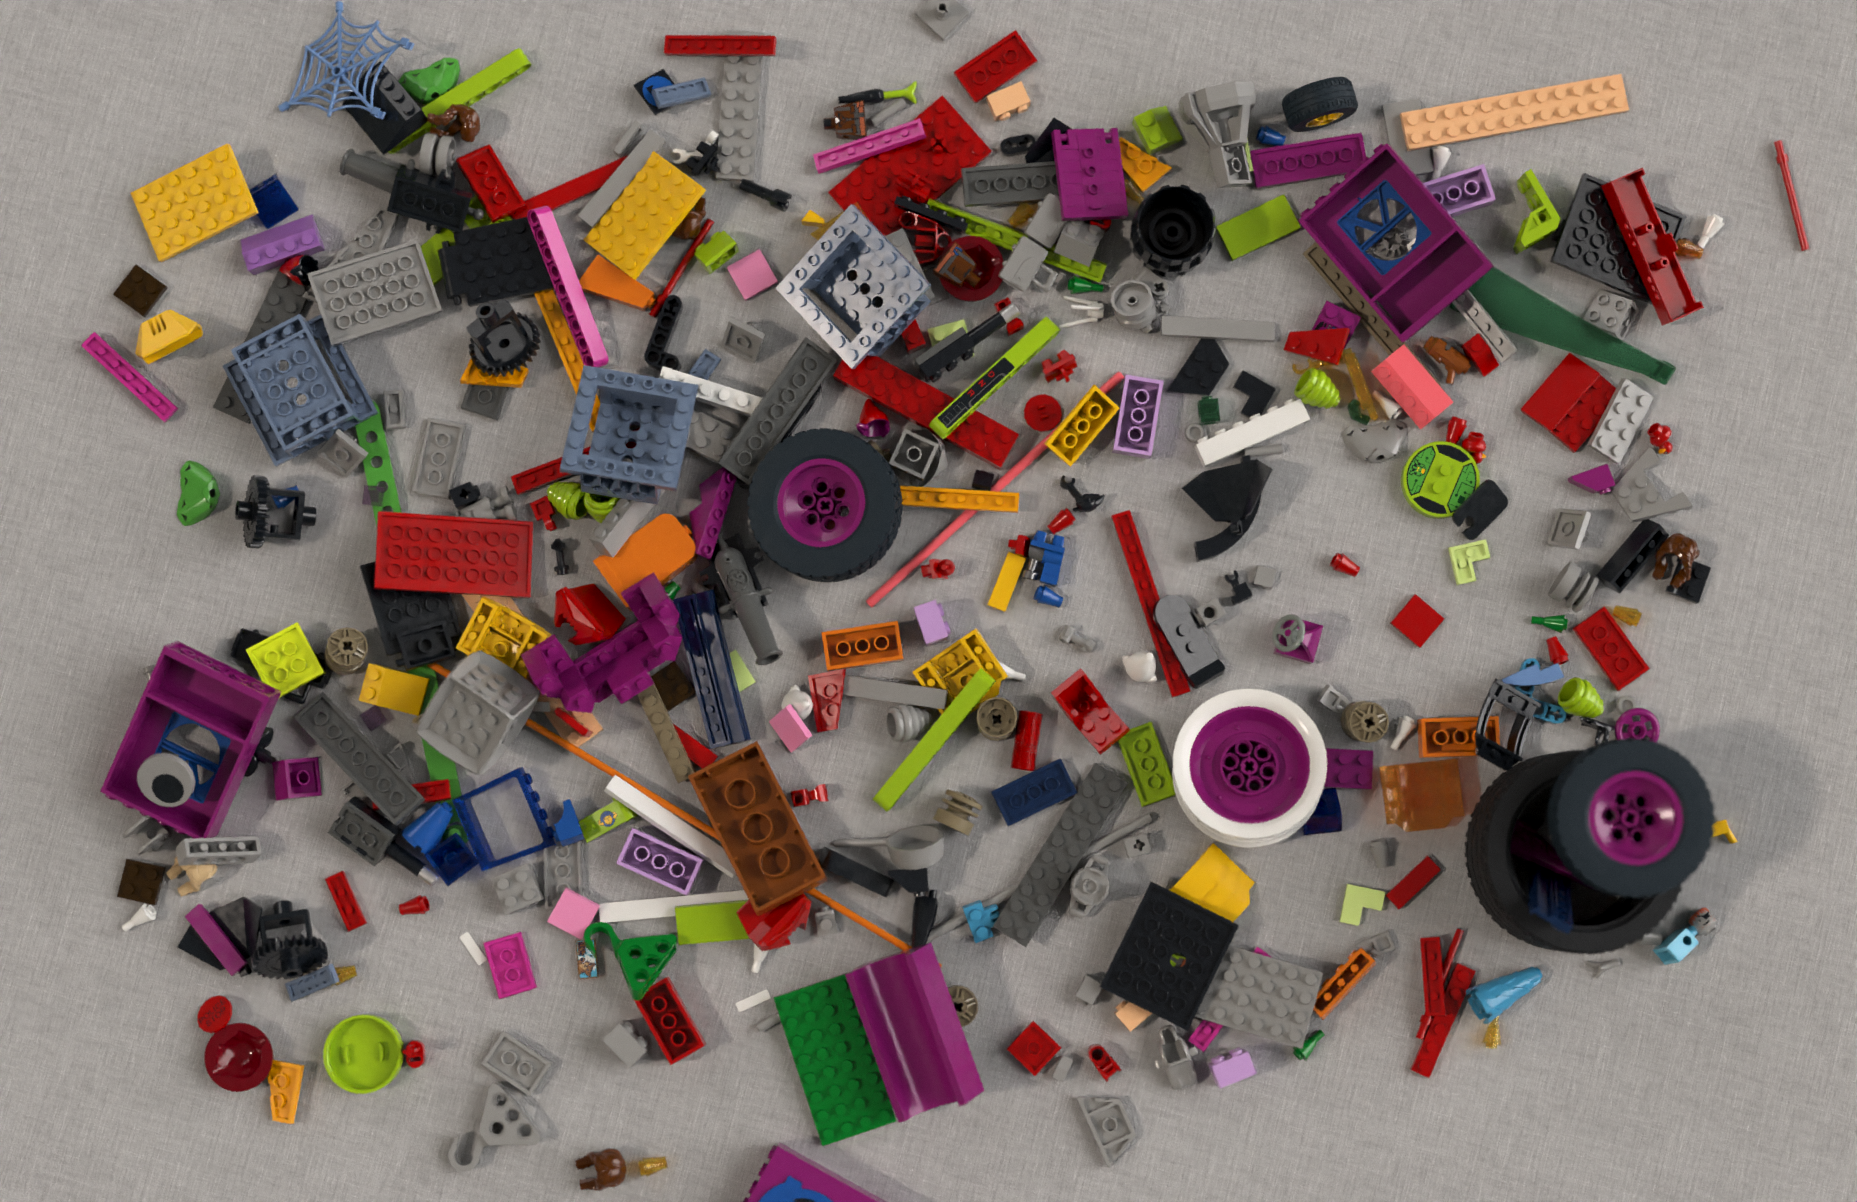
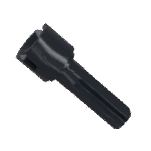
[739,179,792,212]

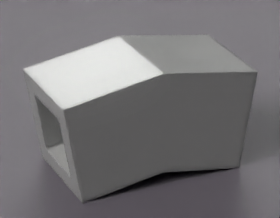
[1052,1055,1073,1082]

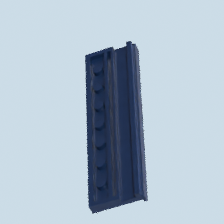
[673,589,751,749]
[1529,861,1572,934]

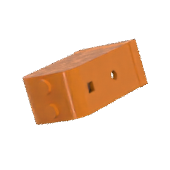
[593,513,698,611]

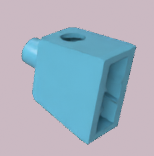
[1653,926,1698,965]

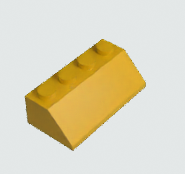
[1044,385,1120,467]

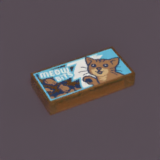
[575,938,599,979]

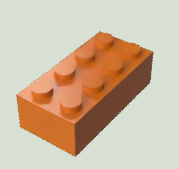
[821,621,904,672]
[1417,716,1500,758]

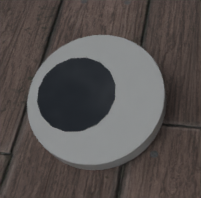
[137,753,195,807]

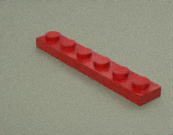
[664,35,777,56]
[1410,963,1476,1078]

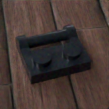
[1665,557,1711,604]

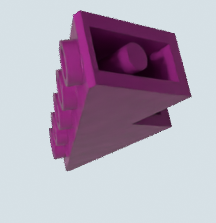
[689,467,737,560]

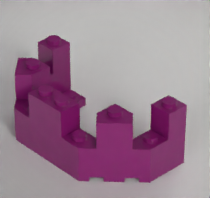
[521,572,682,713]

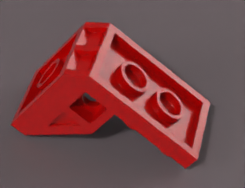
[1051,668,1130,755]

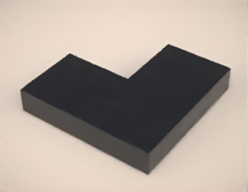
[1233,370,1276,418]

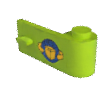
[579,798,638,843]

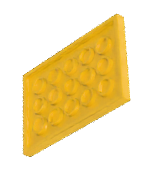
[131,144,259,262]
[584,151,706,280]

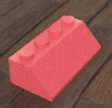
[1371,344,1453,430]

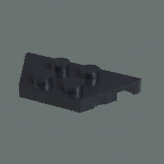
[1167,338,1230,397]

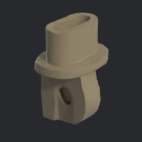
[867,440,892,463]

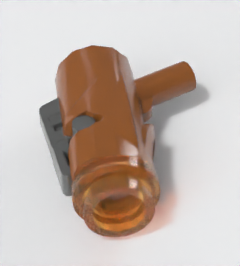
[1423,335,1471,385]

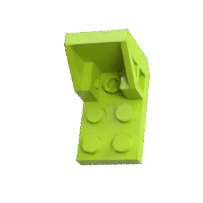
[1513,169,1560,255]

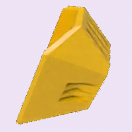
[135,310,203,365]

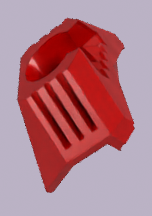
[554,583,626,645]
[736,894,811,951]

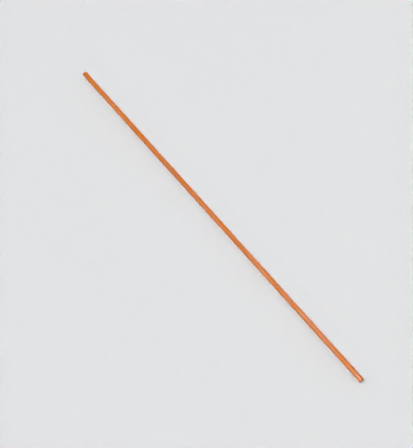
[426,663,942,968]

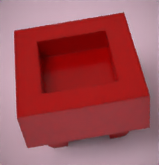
[1008,535,1030,557]

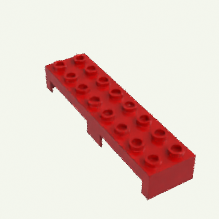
[1601,167,1704,326]

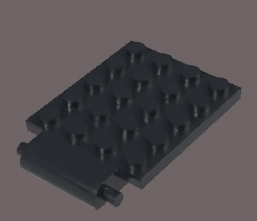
[437,217,554,307]
[360,562,462,671]

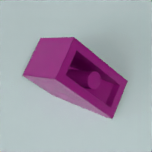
[1567,464,1615,495]

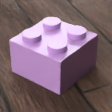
[914,600,950,647]
[1208,1047,1257,1089]

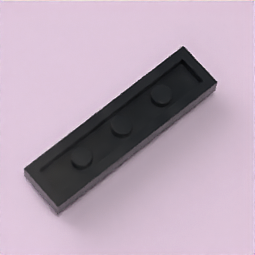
[894,196,968,234]

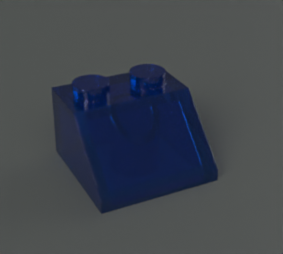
[1302,788,1342,835]
[424,832,480,886]

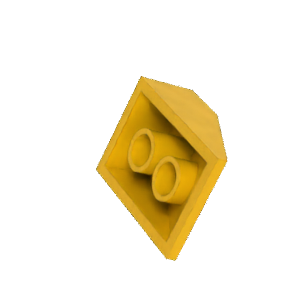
[359,663,430,716]

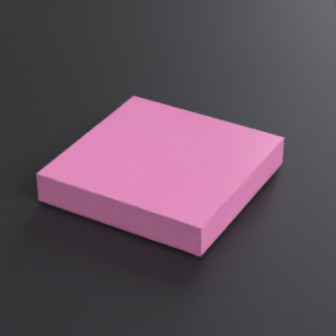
[727,249,778,301]
[769,704,813,753]
[547,887,600,939]

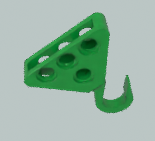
[584,922,677,1001]

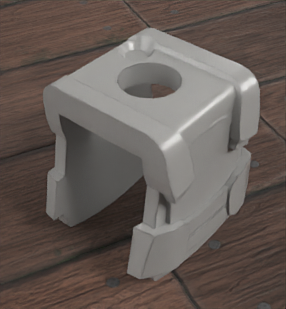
[123,815,172,855]

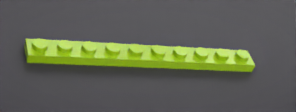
[927,199,1107,283]

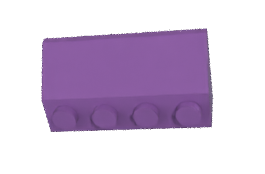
[241,215,325,275]

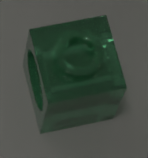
[1197,396,1220,425]

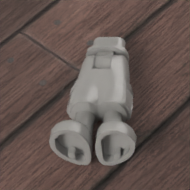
[452,486,517,521]

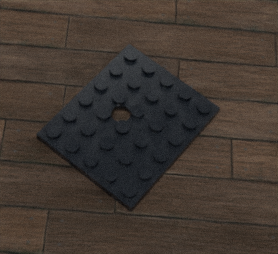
[1550,173,1687,305]
[1099,882,1239,1031]

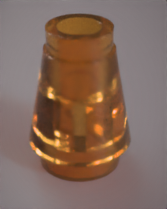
[1675,238,1704,259]

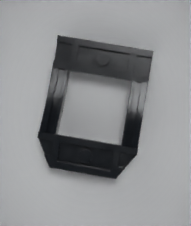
[1475,678,1541,771]

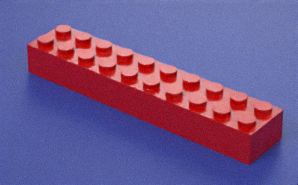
[833,355,1019,470]

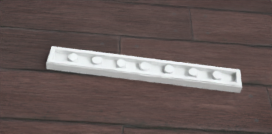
[604,775,736,878]
[599,890,749,923]

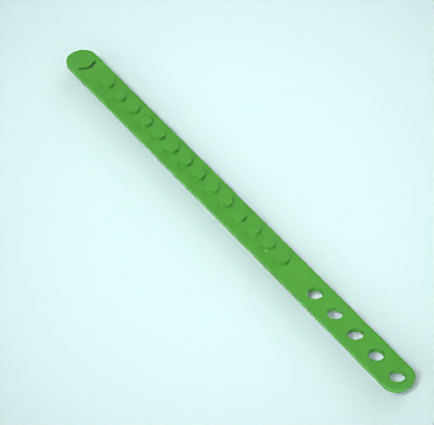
[355,400,470,848]

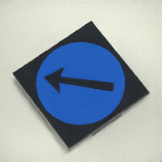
[633,69,674,115]

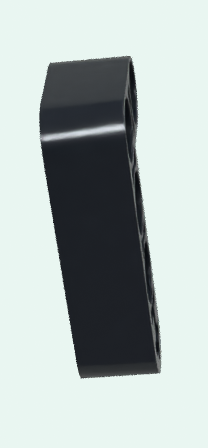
[644,295,683,371]
[818,846,895,898]

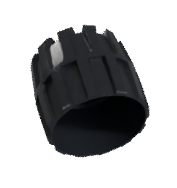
[1130,184,1216,278]

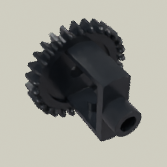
[466,299,541,377]
[235,475,316,549]
[251,901,328,980]

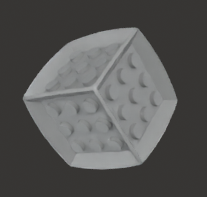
[411,650,540,775]

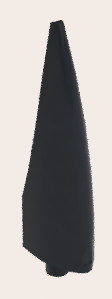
[912,889,938,948]

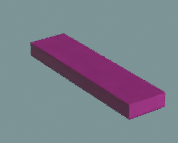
[185,904,248,976]

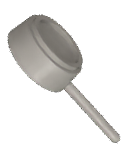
[833,825,944,870]

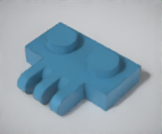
[962,900,1000,943]

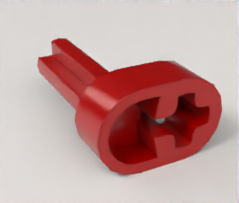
[403,1040,425,1068]

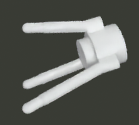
[1059,296,1104,328]

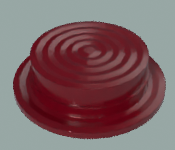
[939,236,1004,302]
[204,1023,273,1092]

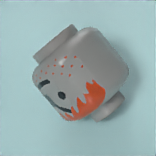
[1687,907,1717,936]

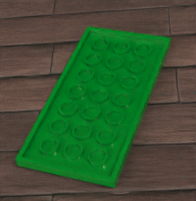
[773,972,896,1146]

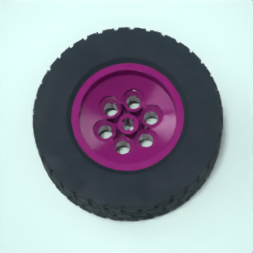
[747,428,903,582]
[1547,739,1715,898]

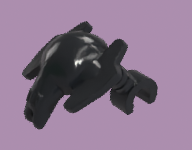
[1060,475,1105,512]

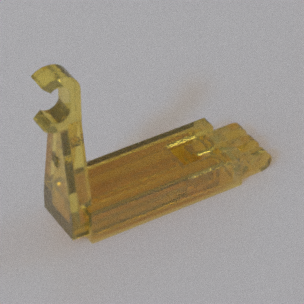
[1292,347,1378,421]

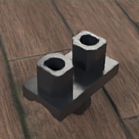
[685,141,719,176]

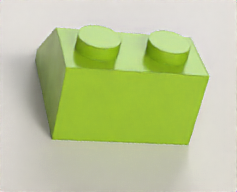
[1132,106,1183,155]
[694,230,739,275]

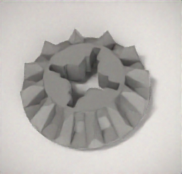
[1376,228,1407,257]

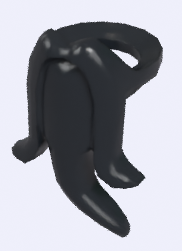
[1579,717,1615,745]

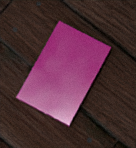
[483,932,537,999]

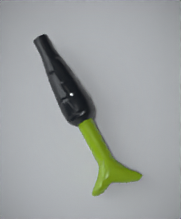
[838,81,917,104]

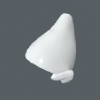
[1122,651,1157,683]
[781,685,813,720]

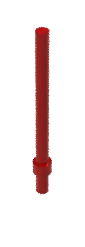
[1774,140,1809,251]
[649,218,714,318]
[1416,928,1464,1040]

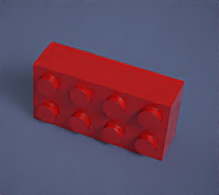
[634,976,706,1065]

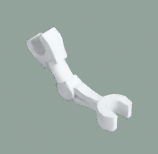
[673,130,719,164]

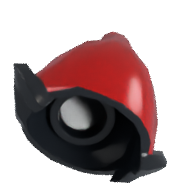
[279,255,319,286]

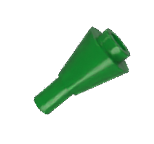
[1068,275,1104,294]
[1531,615,1568,633]
[1293,1029,1325,1061]

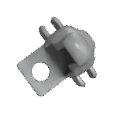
[1154,1025,1198,1090]

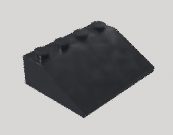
[342,61,428,155]

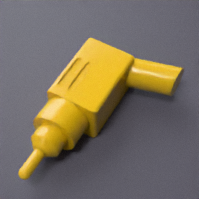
[1713,819,1738,844]

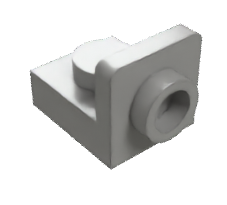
[814,906,838,936]

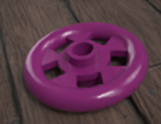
[1614,708,1660,742]

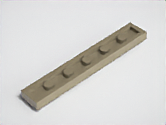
[637,673,695,783]

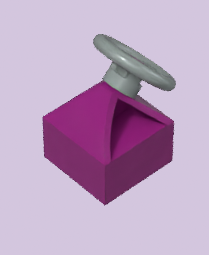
[1272,614,1323,664]

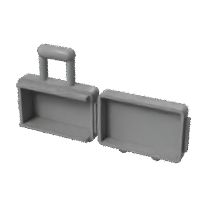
[998,193,1067,292]

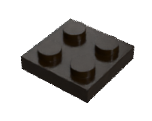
[113,265,168,317]
[651,661,696,712]
[117,859,166,905]

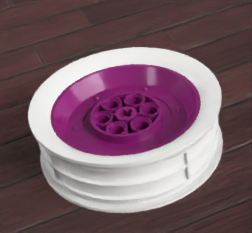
[1172,689,1327,848]

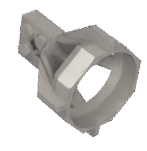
[1178,81,1256,188]

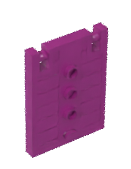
[1051,128,1129,221]

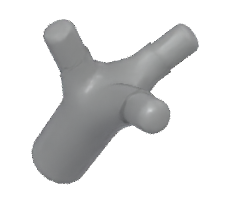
[1586,959,1619,978]

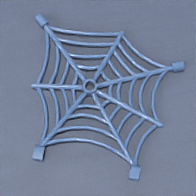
[278,1,414,120]

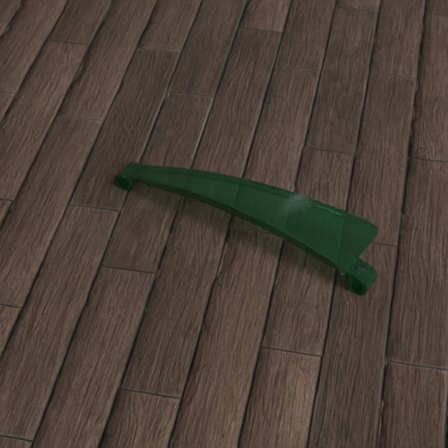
[1449,267,1677,385]

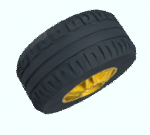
[1282,77,1358,132]

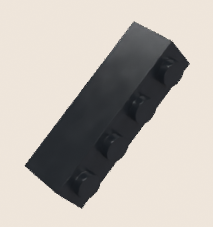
[1596,519,1669,593]

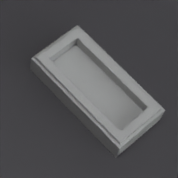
[613,120,643,158]

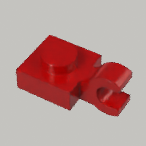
[530,495,557,532]

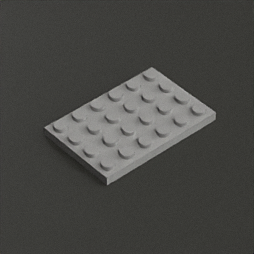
[307,239,442,347]
[1195,945,1323,1049]

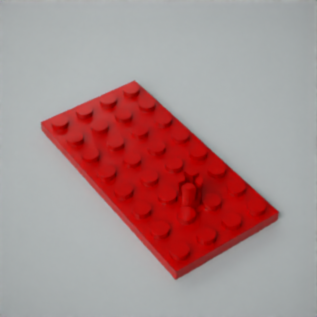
[828,95,992,236]
[374,511,533,598]

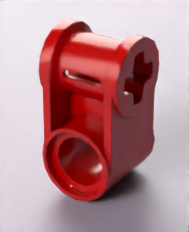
[1087,1044,1122,1082]

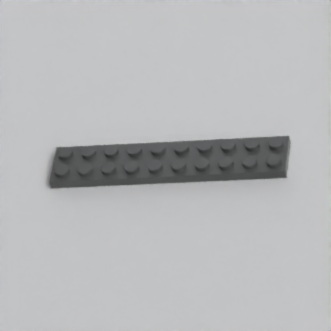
[993,763,1128,947]

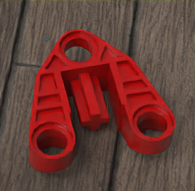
[897,212,952,264]

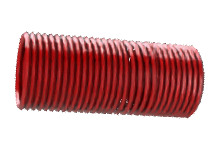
[1010,710,1043,771]

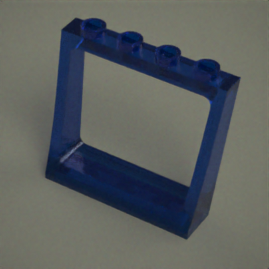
[452,767,556,872]

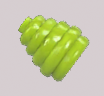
[1294,367,1341,409]
[547,482,588,520]
[583,493,621,523]
[1558,677,1604,718]

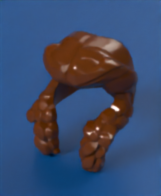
[427,104,481,143]
[671,197,706,240]
[1652,533,1700,589]
[575,1148,627,1191]

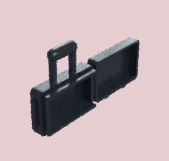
[231,628,333,704]

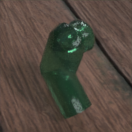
[1347,399,1370,426]

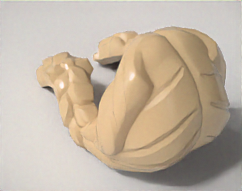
[166,857,218,897]

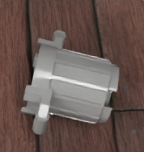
[1069,853,1110,919]

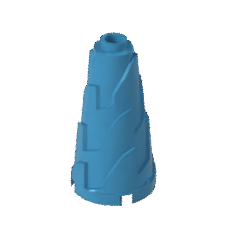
[1466,966,1543,1024]

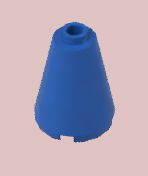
[402,801,454,856]

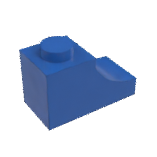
[553,799,585,847]

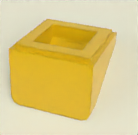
[801,210,825,228]

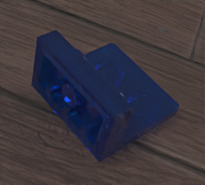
[249,173,299,229]

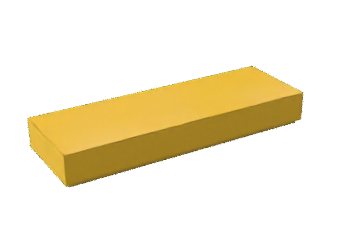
[987,552,1026,612]

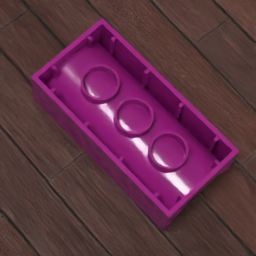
[845,942,985,1123]

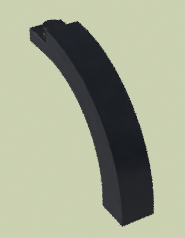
[1194,455,1261,562]

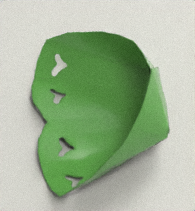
[398,57,460,105]
[177,460,220,526]

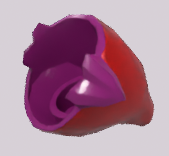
[856,399,890,438]

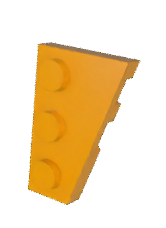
[1119,137,1172,193]
[460,359,529,388]
[267,1059,305,1124]

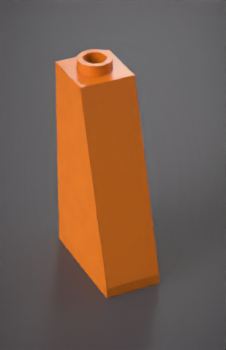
[579,254,656,312]

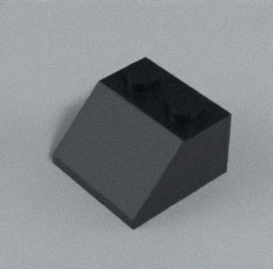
[888,868,929,896]

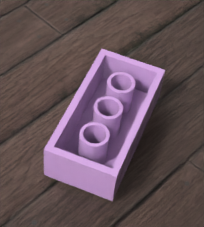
[1423,164,1496,217]
[1112,375,1164,459]
[616,828,704,895]

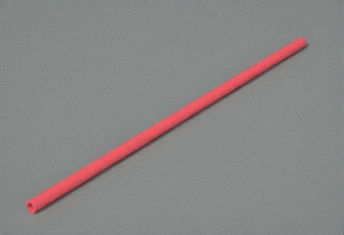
[866,371,1125,608]

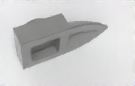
[1316,684,1350,715]

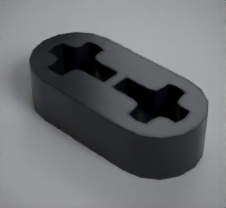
[1000,134,1036,157]

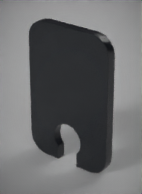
[1452,479,1508,540]

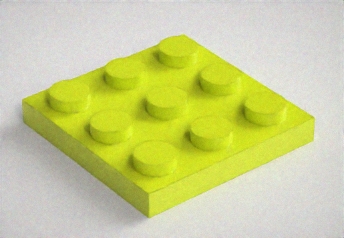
[246,622,325,698]

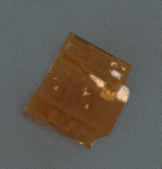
[1379,758,1464,832]

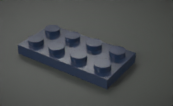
[991,758,1077,826]

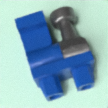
[1022,530,1065,586]

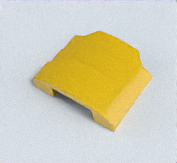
[456,597,551,679]
[912,628,1008,715]
[1169,843,1255,922]

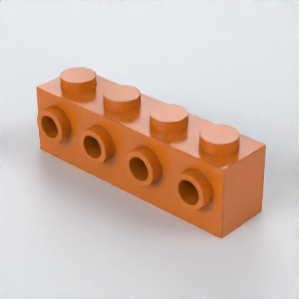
[1313,947,1376,1020]

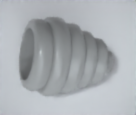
[886,704,933,742]

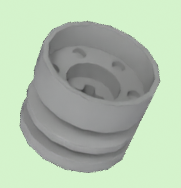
[1548,561,1599,613]

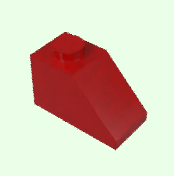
[1461,333,1499,377]

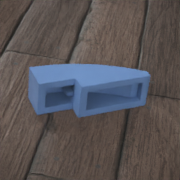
[1500,663,1564,687]

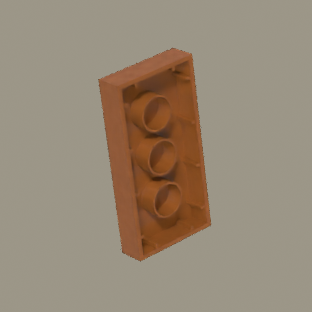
[688,741,828,917]

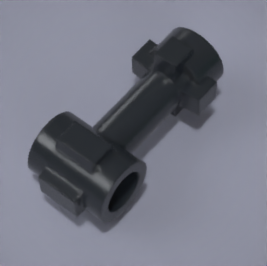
[551,538,569,575]

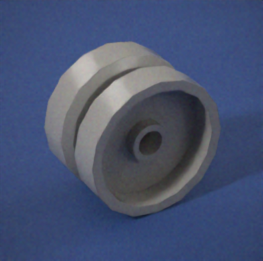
[420,133,456,178]
[1111,280,1156,330]

